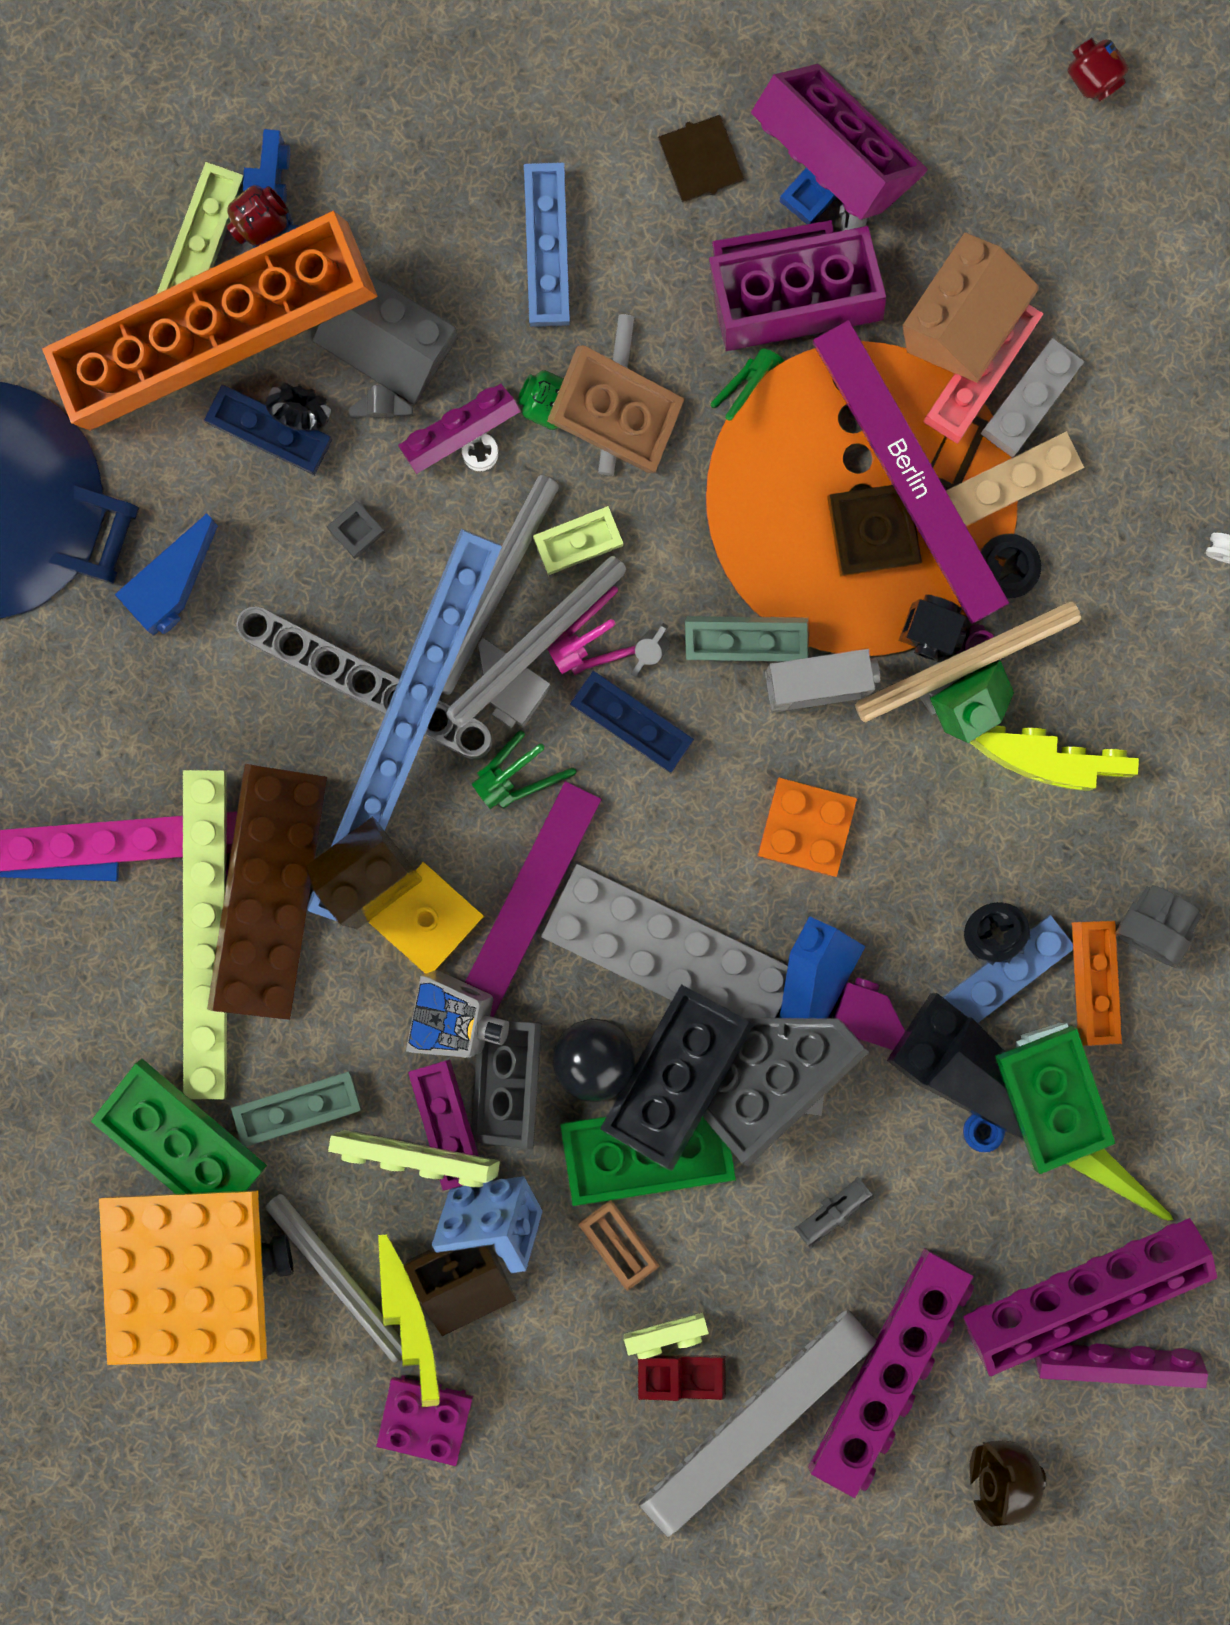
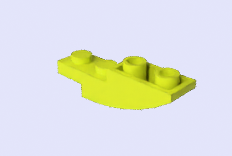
[970,725,1139,791]

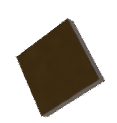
[827,485,922,576]

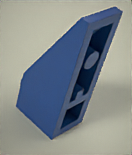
[115,513,218,636]
[780,916,866,1019]

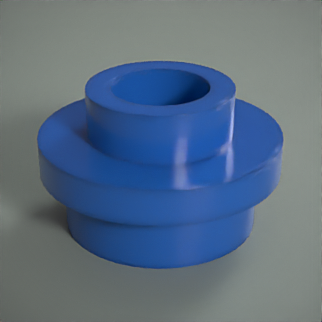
[963,1114,1005,1152]

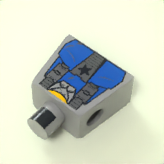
[406,970,509,1058]

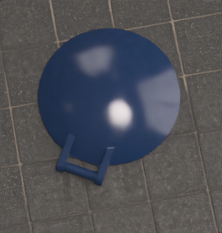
[0,382,139,618]

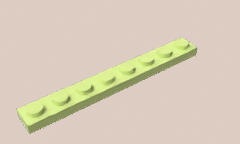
[183,770,227,1099]

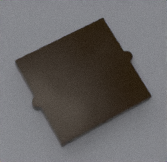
[658,115,744,203]

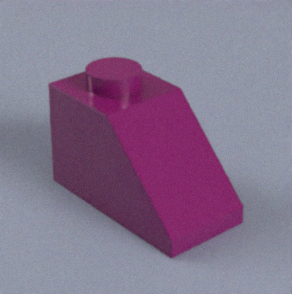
[833,977,905,1050]

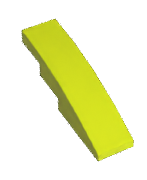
[378,1234,439,1407]

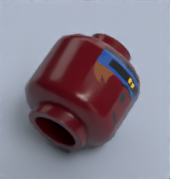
[1068,37,1128,101]

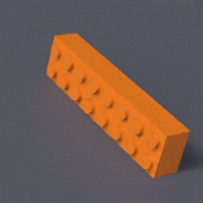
[42,211,378,431]

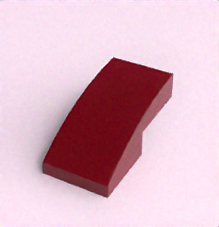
[638,1355,726,1401]

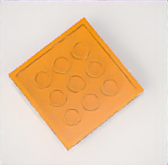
[99,1190,267,1365]

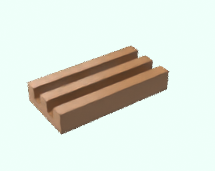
[578,1200,660,1291]

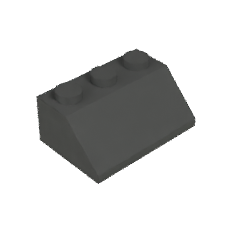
[313,273,458,406]

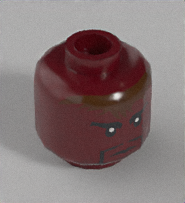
[227,185,289,247]

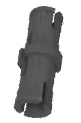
[794,1177,875,1249]

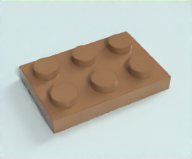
[547,345,685,473]

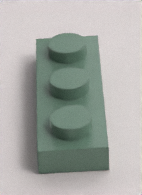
[685,616,809,661]
[231,1071,362,1147]

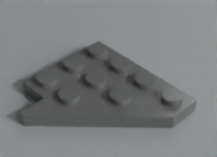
[703,1018,870,1167]

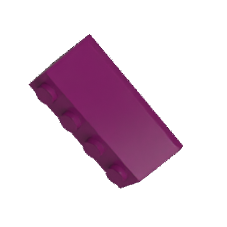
[750,64,928,220]
[709,226,886,351]

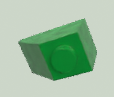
[930,659,1014,743]

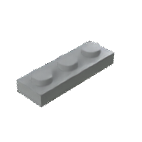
[981,338,1085,458]

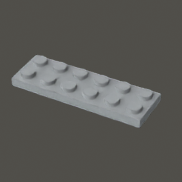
[541,864,788,1018]

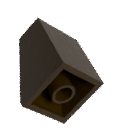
[307,816,422,929]

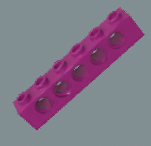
[963,1218,1217,1377]
[808,1248,974,1498]

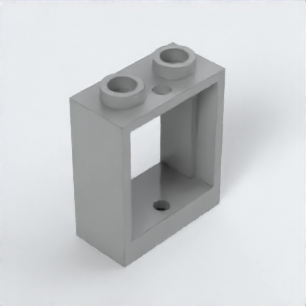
[765,649,880,713]

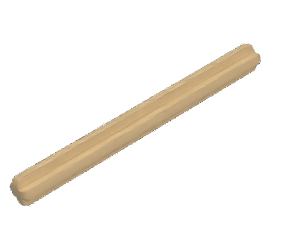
[855,602,1081,722]

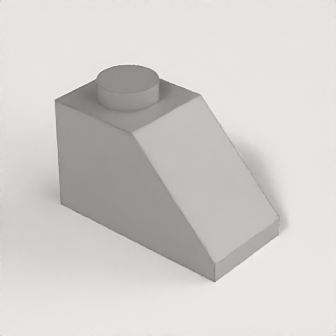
[478,638,551,728]

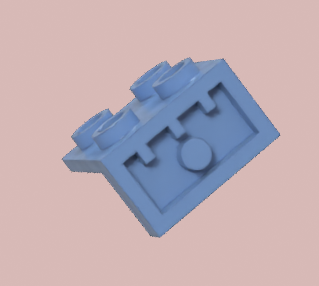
[432,1176,542,1273]

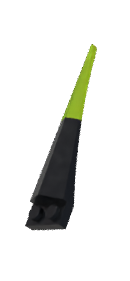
[886,993,1173,1221]

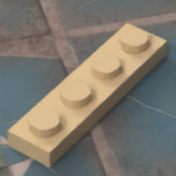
[946,431,1084,526]

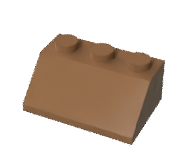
[903,233,1038,383]

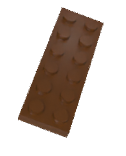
[207,764,327,1020]

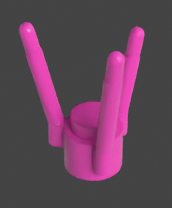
[547,586,636,675]

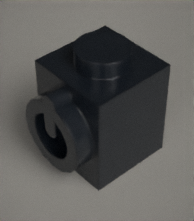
[898,595,967,661]

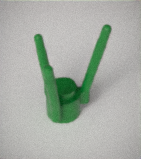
[710,348,785,421]
[471,730,577,809]

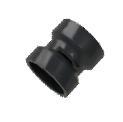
[261,1234,294,1280]

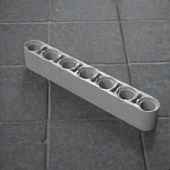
[236,606,492,760]
[638,1310,876,1537]

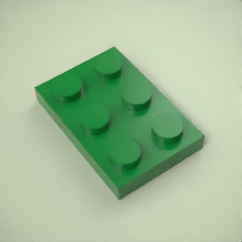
[995,1026,1116,1174]

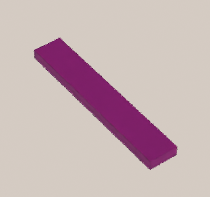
[465,781,602,1017]

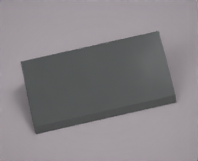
[471,1020,542,1149]

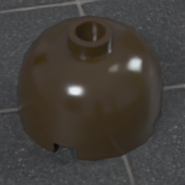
[969,1440,1046,1527]

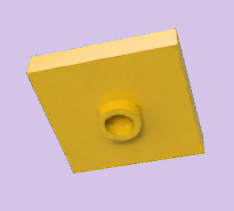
[368,862,484,974]

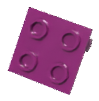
[376,1374,473,1466]

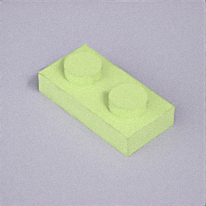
[533,506,623,576]
[624,1313,709,1359]

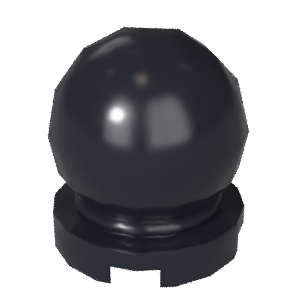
[552,1018,635,1102]

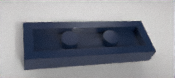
[204,384,332,476]
[570,671,694,774]

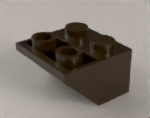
[404,1244,517,1336]

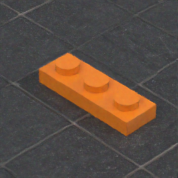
[1072,921,1122,1046]

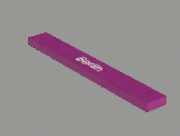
[813,320,1009,624]

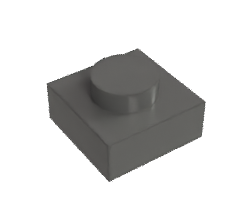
[327,500,385,559]

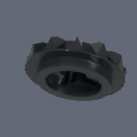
[265,383,331,431]
[981,534,1041,599]
[964,902,1031,966]

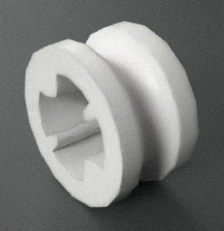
[462,433,498,471]
[1205,533,1230,564]

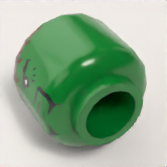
[517,370,564,430]

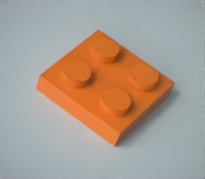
[757,777,857,878]

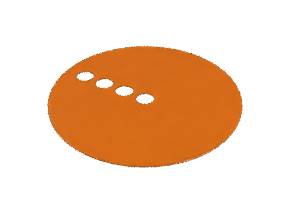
[706,341,1018,656]

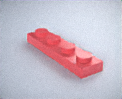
[924,305,1044,444]

